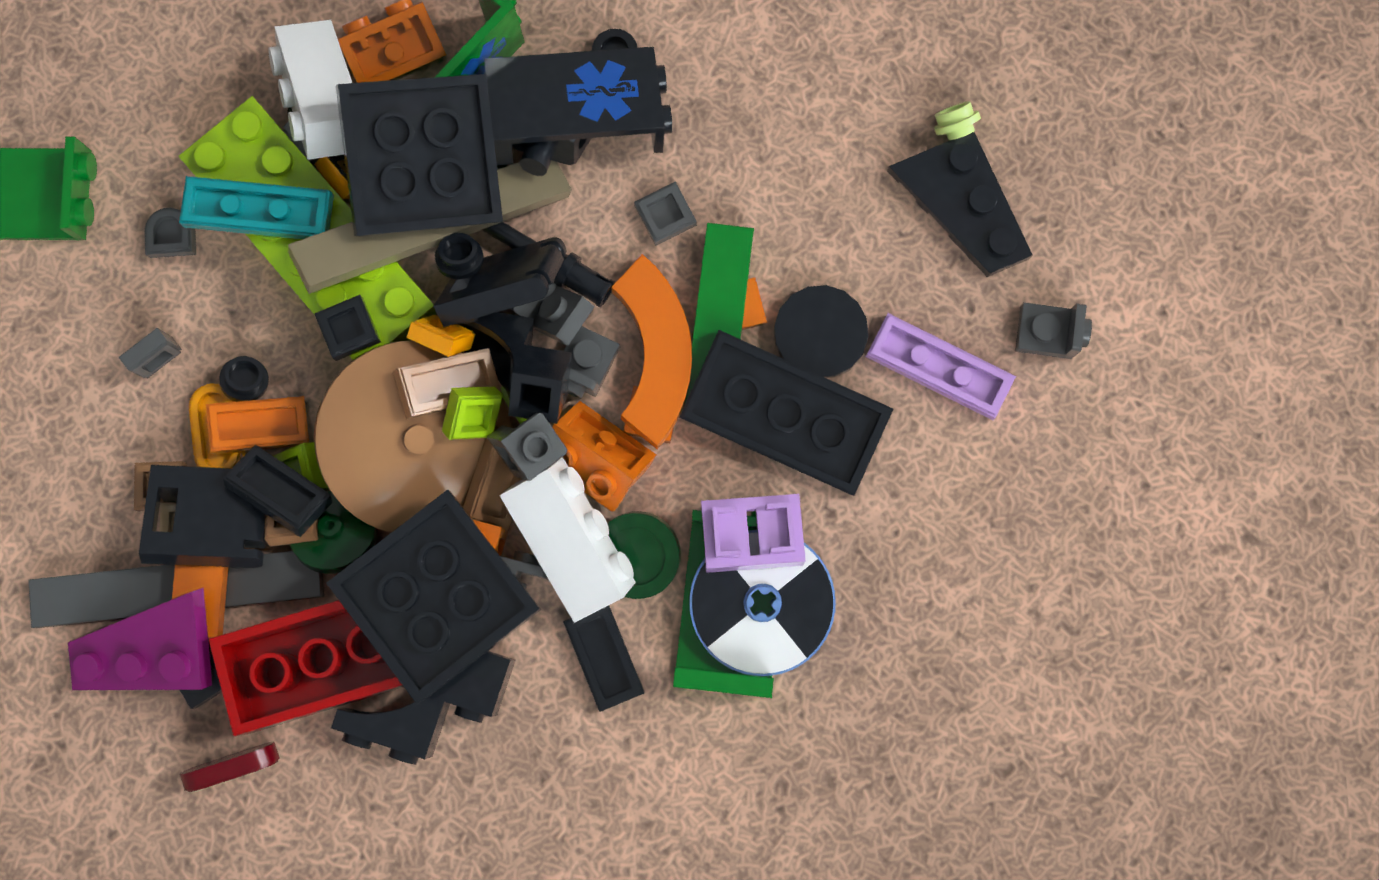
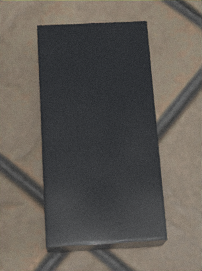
[222,444,332,537]
[563,605,645,712]

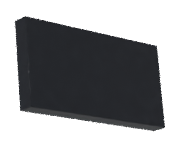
[679,330,894,496]

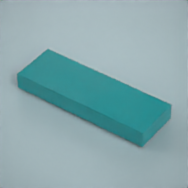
[179,176,334,239]

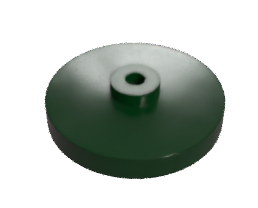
[290,491,378,574]
[607,511,681,599]

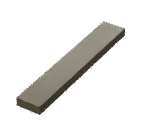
[288,160,572,294]

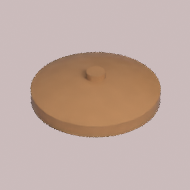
[314,340,511,533]

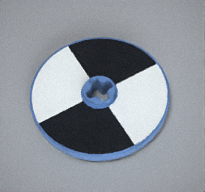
[689,530,836,676]

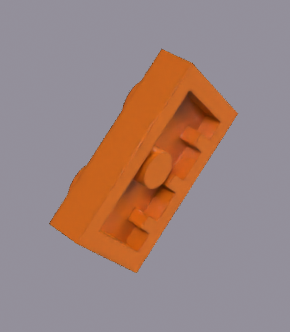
[338,0,446,83]
[552,401,657,512]

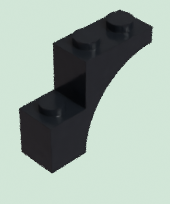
[436,312,572,424]
[331,651,516,765]

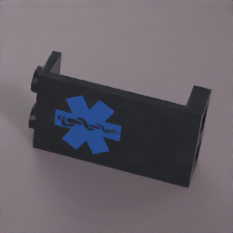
[484,47,672,165]

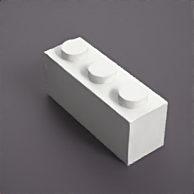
[268,20,352,160]
[499,457,636,623]

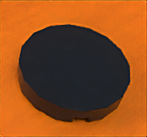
[774,285,869,378]

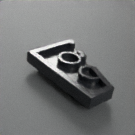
[887,132,1033,277]

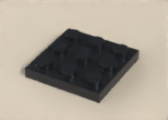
[336,74,503,236]
[326,490,541,704]

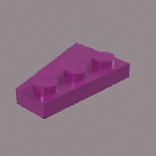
[68,588,212,690]

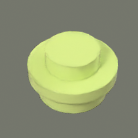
[934,101,981,140]

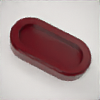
[179,741,280,792]

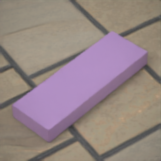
[866,313,1016,420]

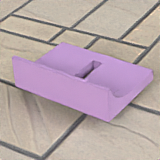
[701,494,806,573]

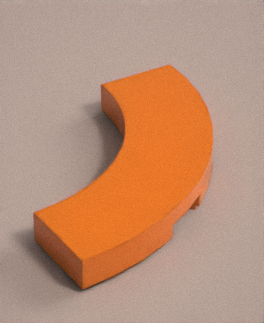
[611,254,692,450]

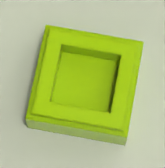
[442,386,503,440]

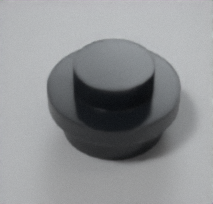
[435,233,484,280]
[219,356,269,402]

